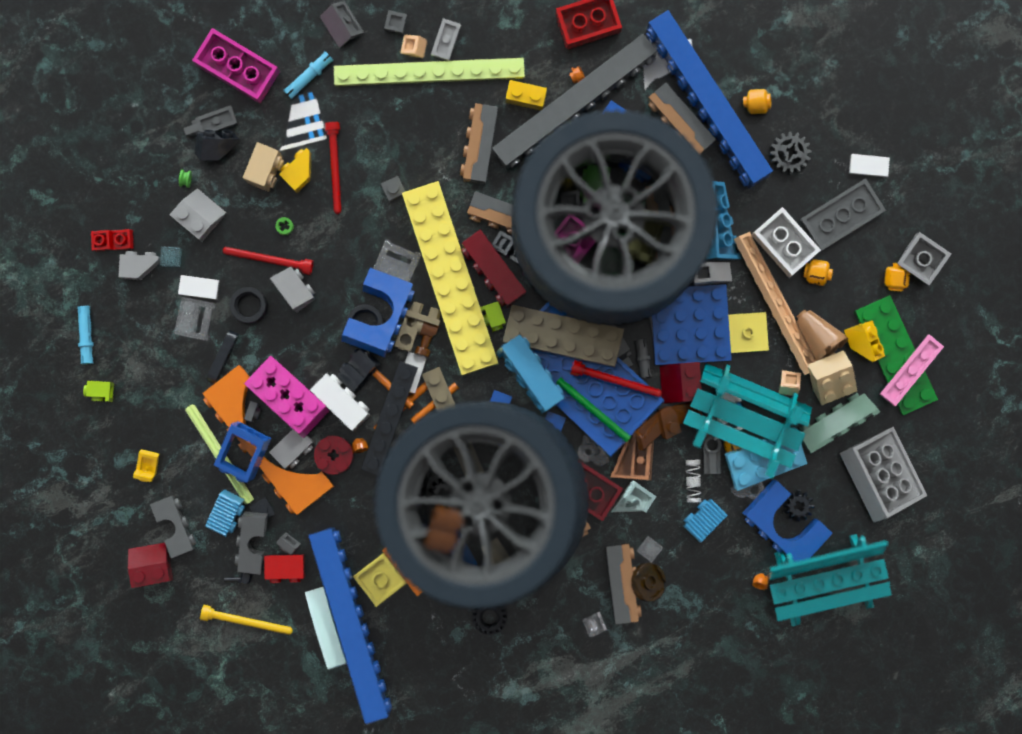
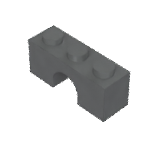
[150,496,197,558]
[235,511,268,574]

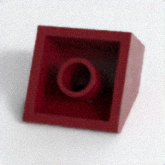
[660,362,702,404]
[128,543,173,588]

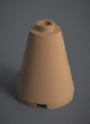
[796,310,848,361]

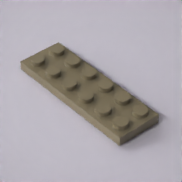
[503,305,624,368]

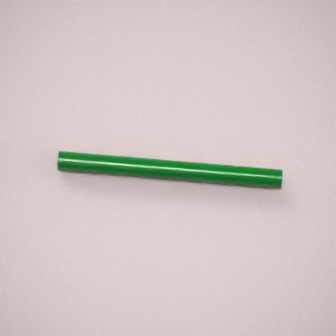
[556,377,631,443]

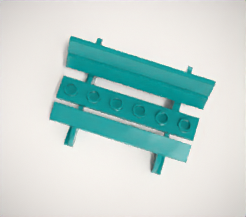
[683,363,812,478]
[769,534,891,626]

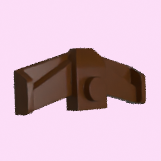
[634,402,702,451]

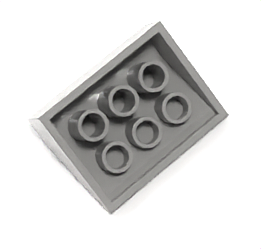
[840,427,927,522]

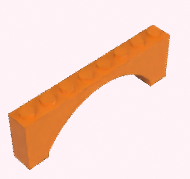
[202,365,335,515]

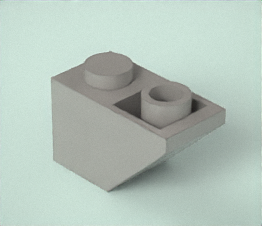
[119,251,162,280]
[693,262,732,286]

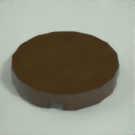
[631,563,666,601]

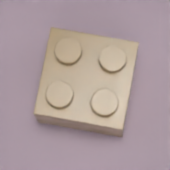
[243,142,284,192]
[808,351,857,405]

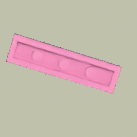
[880,335,944,406]

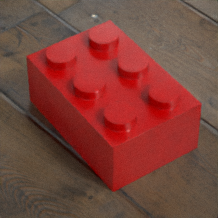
[555,0,622,49]

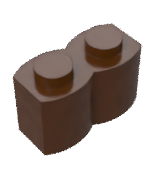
[425,506,463,553]

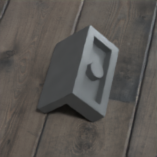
[320,1,364,48]

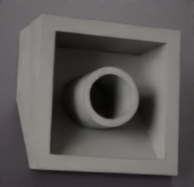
[170,188,226,242]
[897,232,951,285]
[270,267,315,312]

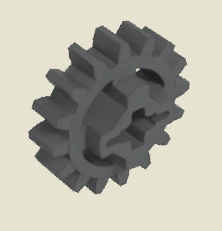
[769,132,812,174]

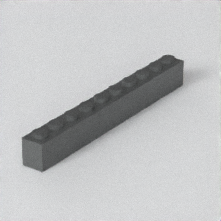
[492,34,657,170]

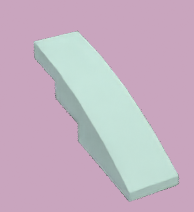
[305,587,347,670]

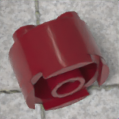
[314,436,354,475]

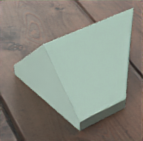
[611,480,656,512]

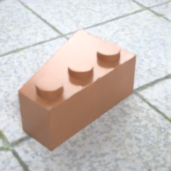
[611,421,654,481]

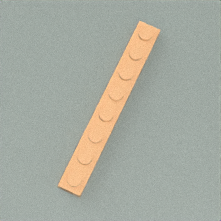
[734,232,817,375]

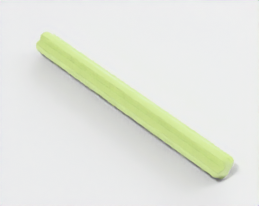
[185,405,254,505]

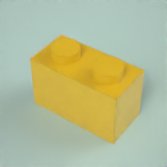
[506,80,547,110]

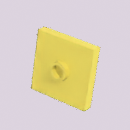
[728,312,769,353]
[353,553,407,607]

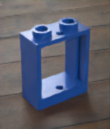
[214,421,271,483]

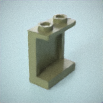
[626,209,672,266]

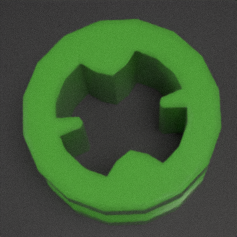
[179,170,192,188]
[276,217,294,235]

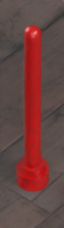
[324,122,341,214]
[222,247,314,275]
[570,360,662,397]

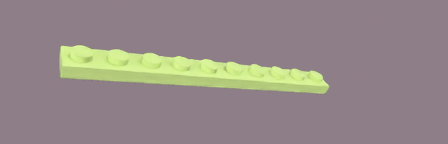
[334,58,524,86]

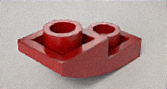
[91,229,134,251]

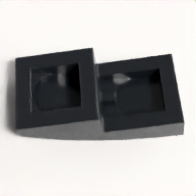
[492,230,519,264]

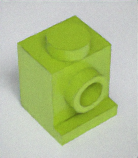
[480,301,506,332]
[83,381,114,402]

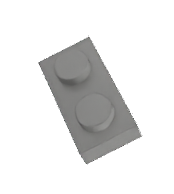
[431,19,461,61]

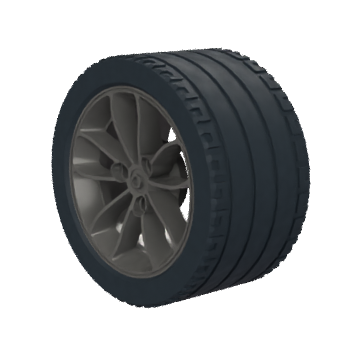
[511,109,719,325]
[374,402,589,609]

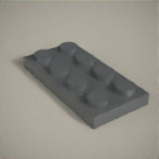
[800,178,886,251]

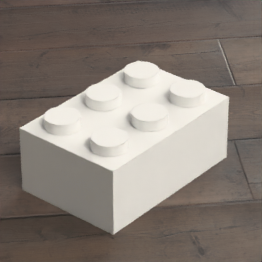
[752,207,821,278]
[310,373,370,432]

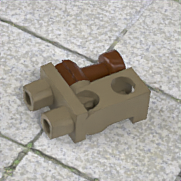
[394,301,441,358]

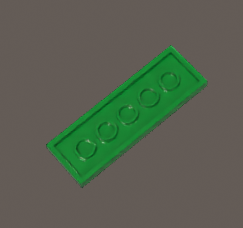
[854,295,938,415]

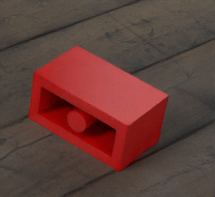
[264,554,305,583]

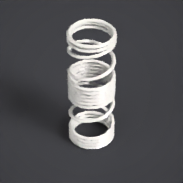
[686,460,702,502]

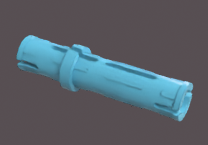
[284,52,333,99]
[77,306,94,364]

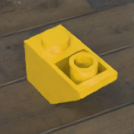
[279,148,311,193]
[844,320,885,362]

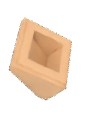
[400,35,427,58]
[779,370,801,396]

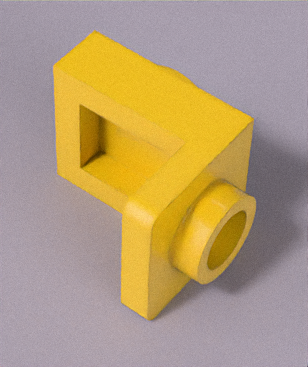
[133,449,159,482]

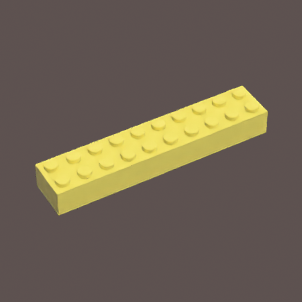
[402,181,498,376]

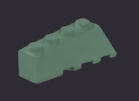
[799,392,880,454]

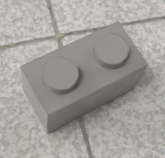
[269,429,314,469]

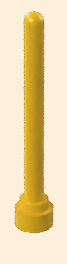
[200,605,293,635]

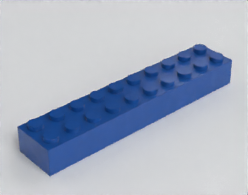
[646,10,773,189]
[309,528,392,724]

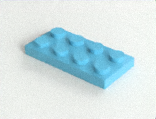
[725,427,807,491]

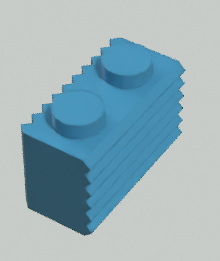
[205,489,245,537]
[683,499,728,543]

